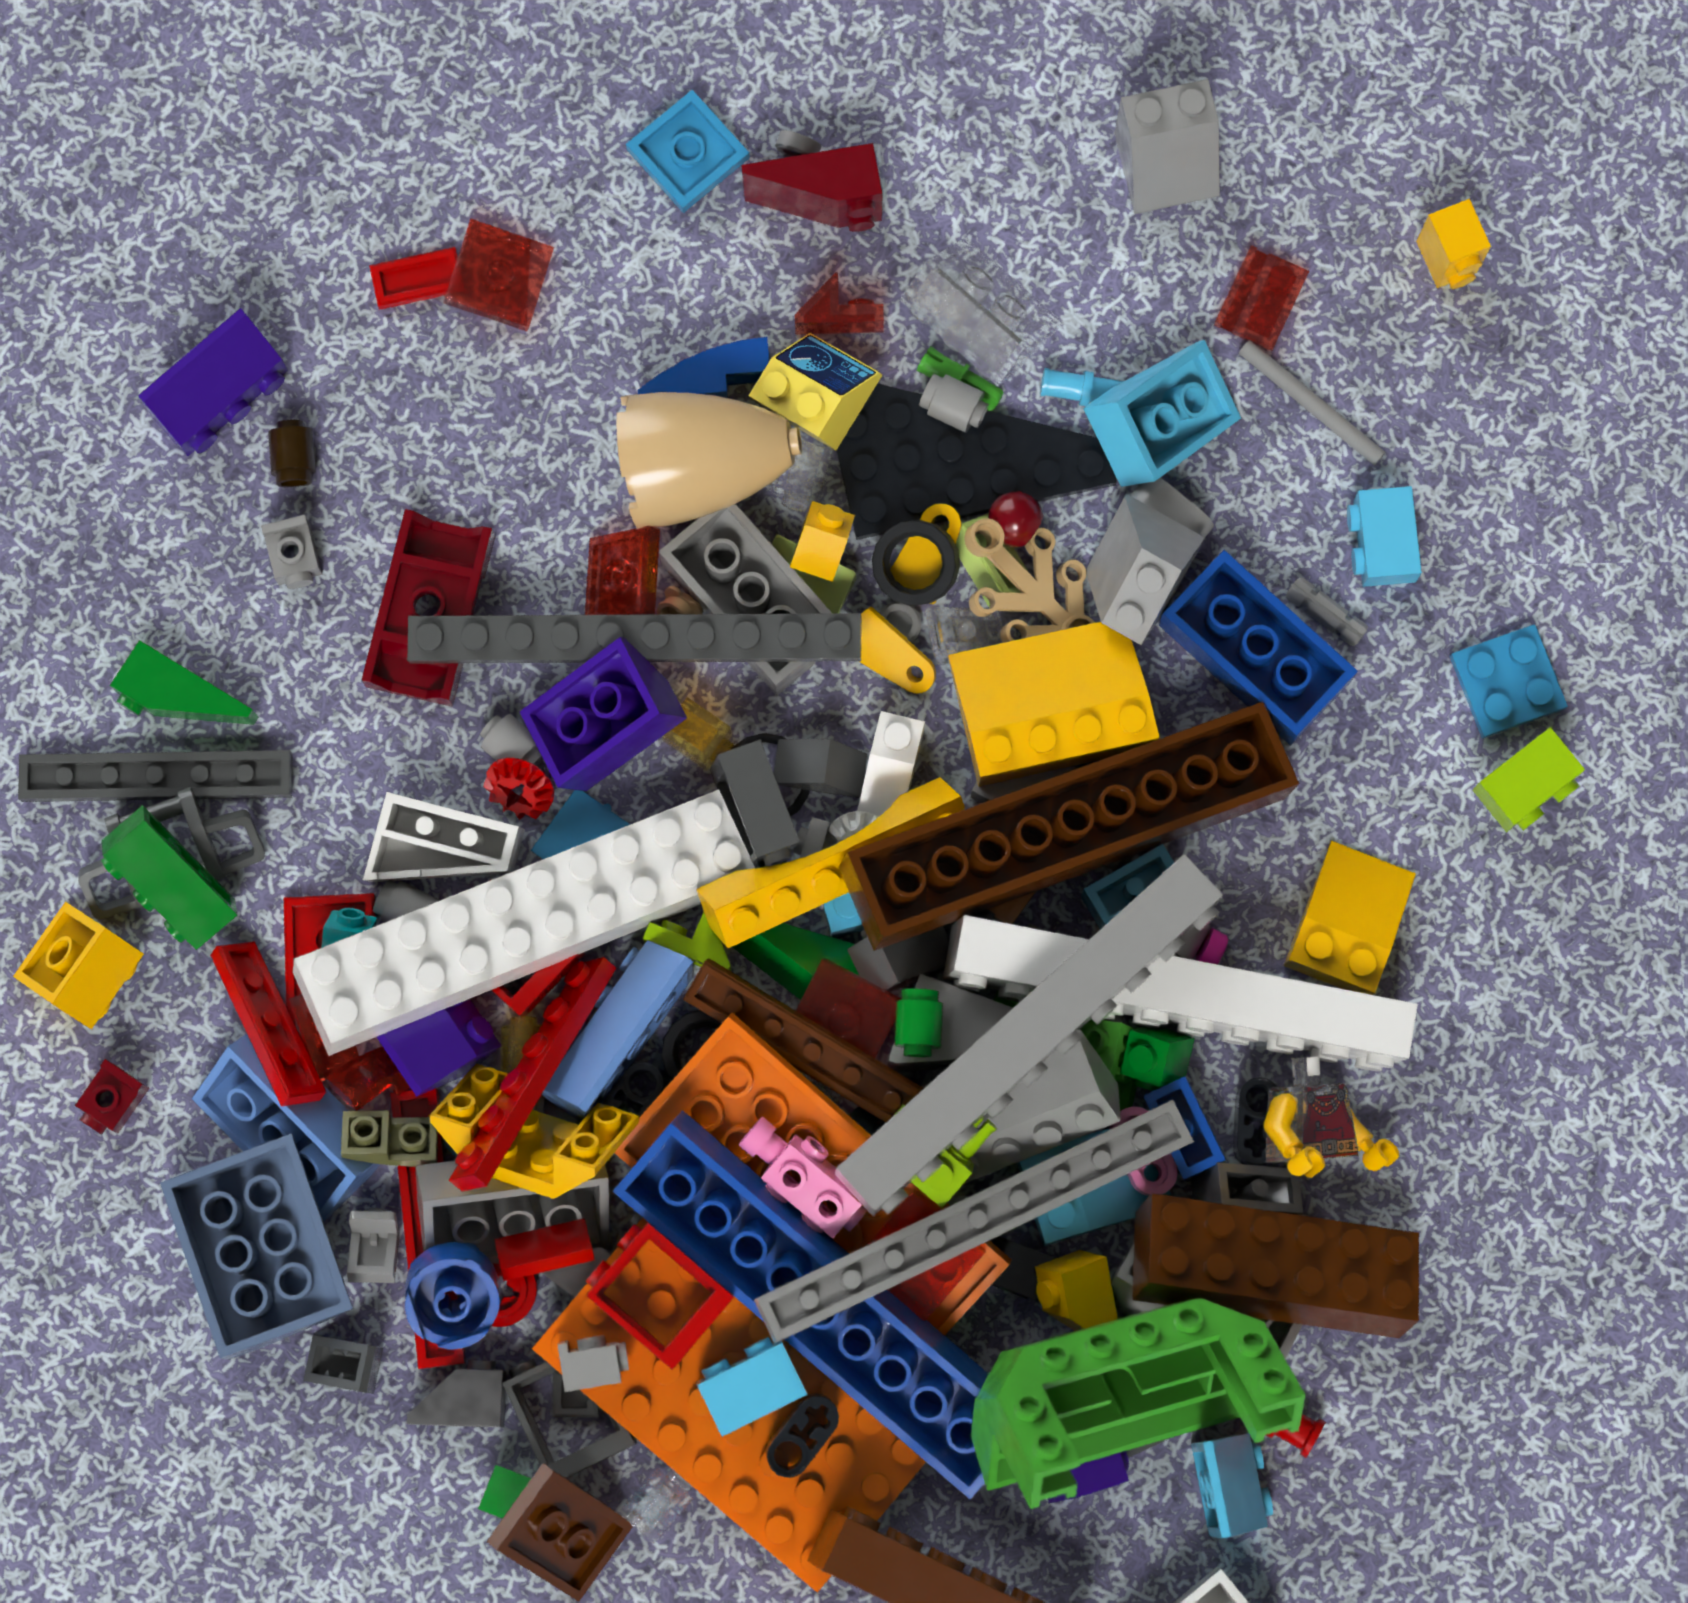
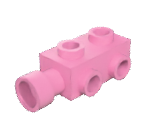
[738,1116,867,1238]

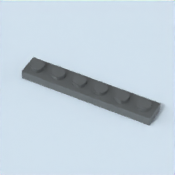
[18,750,293,802]

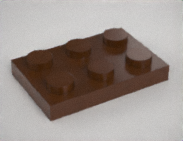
[486,1463,634,1601]

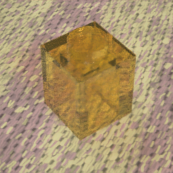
[662,697,734,771]

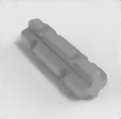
[1286,577,1368,646]

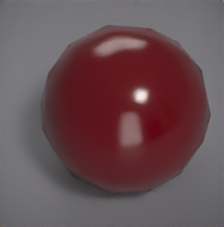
[988,491,1044,548]

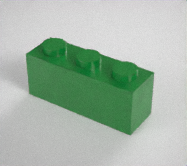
[101,805,238,950]

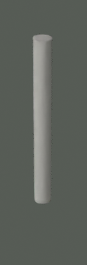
[1239,340,1386,466]

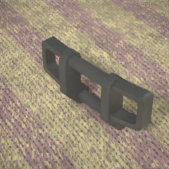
[78,787,265,919]

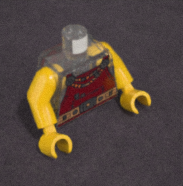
[1263,1056,1399,1178]

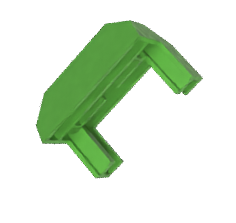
[971,1298,1305,1509]

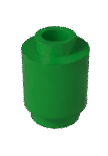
[895,988,943,1058]

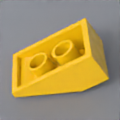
[1283,840,1416,995]

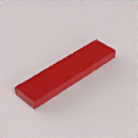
[210,941,326,1107]

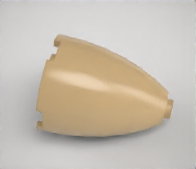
[616,392,802,530]

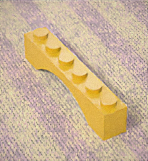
[696,777,965,948]

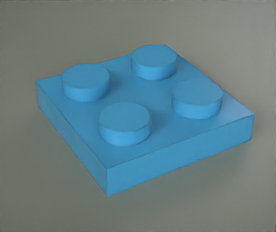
[626,90,750,213]
[1449,624,1568,739]

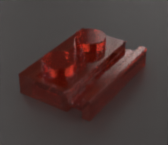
[1214,245,1309,351]

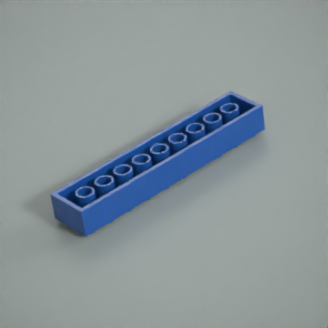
[613,1110,989,1499]

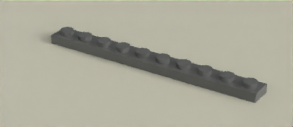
[407,613,862,664]

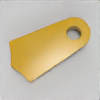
[891,504,962,604]
[859,607,936,694]

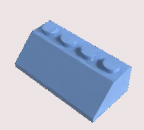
[542,940,693,1123]
[192,1034,380,1222]

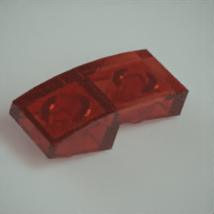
[326,1046,410,1111]

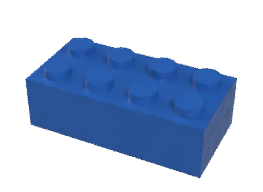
[1159,550,1358,746]

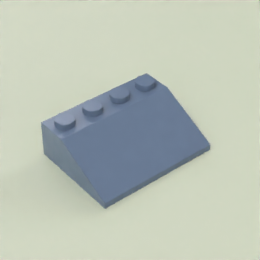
[160,1134,354,1360]

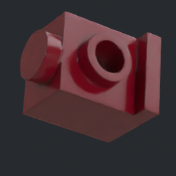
[75,1059,150,1134]

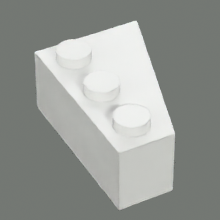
[363,792,525,882]

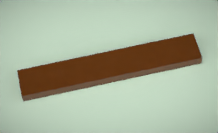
[683,958,924,1123]

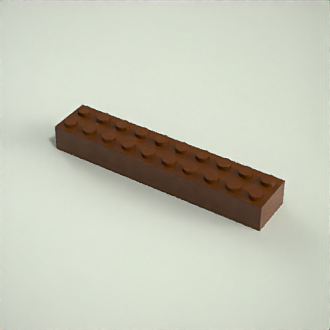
[839,702,1300,951]

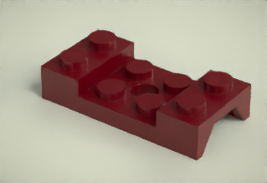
[362,509,495,707]

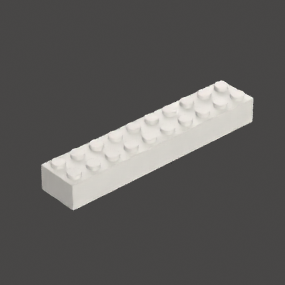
[293,789,755,1056]
[942,915,1418,1071]

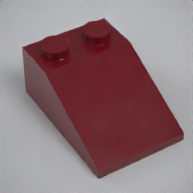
[741,143,882,232]

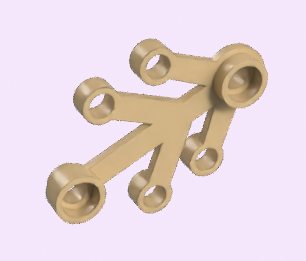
[965,518,1095,643]

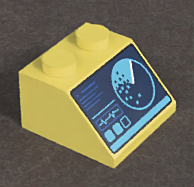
[748,333,882,451]

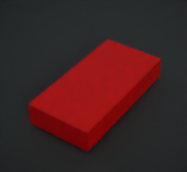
[369,247,465,310]
[494,1218,595,1281]

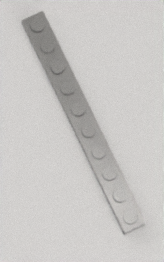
[754,1100,1194,1344]

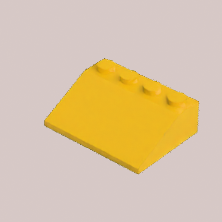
[948,622,1160,787]

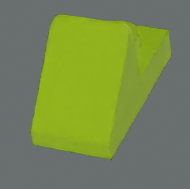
[643,912,732,971]

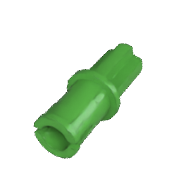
[916,346,1003,411]

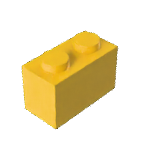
[1416,199,1491,289]

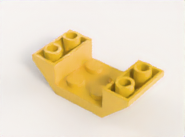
[430,1063,639,1199]

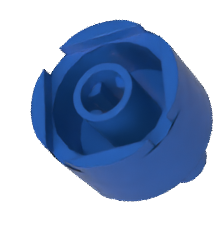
[405,1242,500,1349]

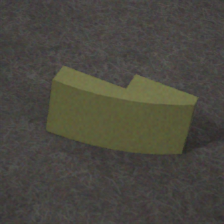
[341,1110,439,1167]

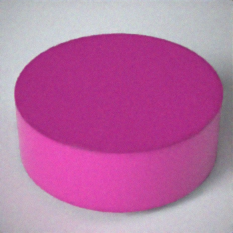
[1195,928,1229,965]

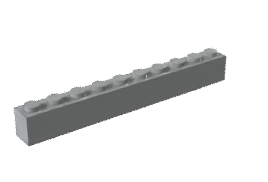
[835,854,1223,1216]

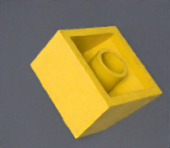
[13,902,144,1030]

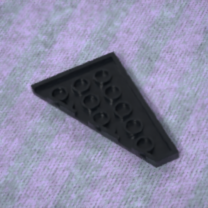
[836,383,1117,540]

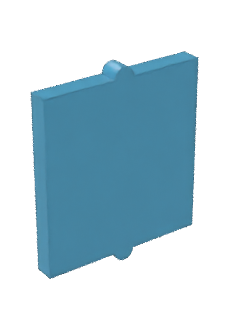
[531,790,630,859]

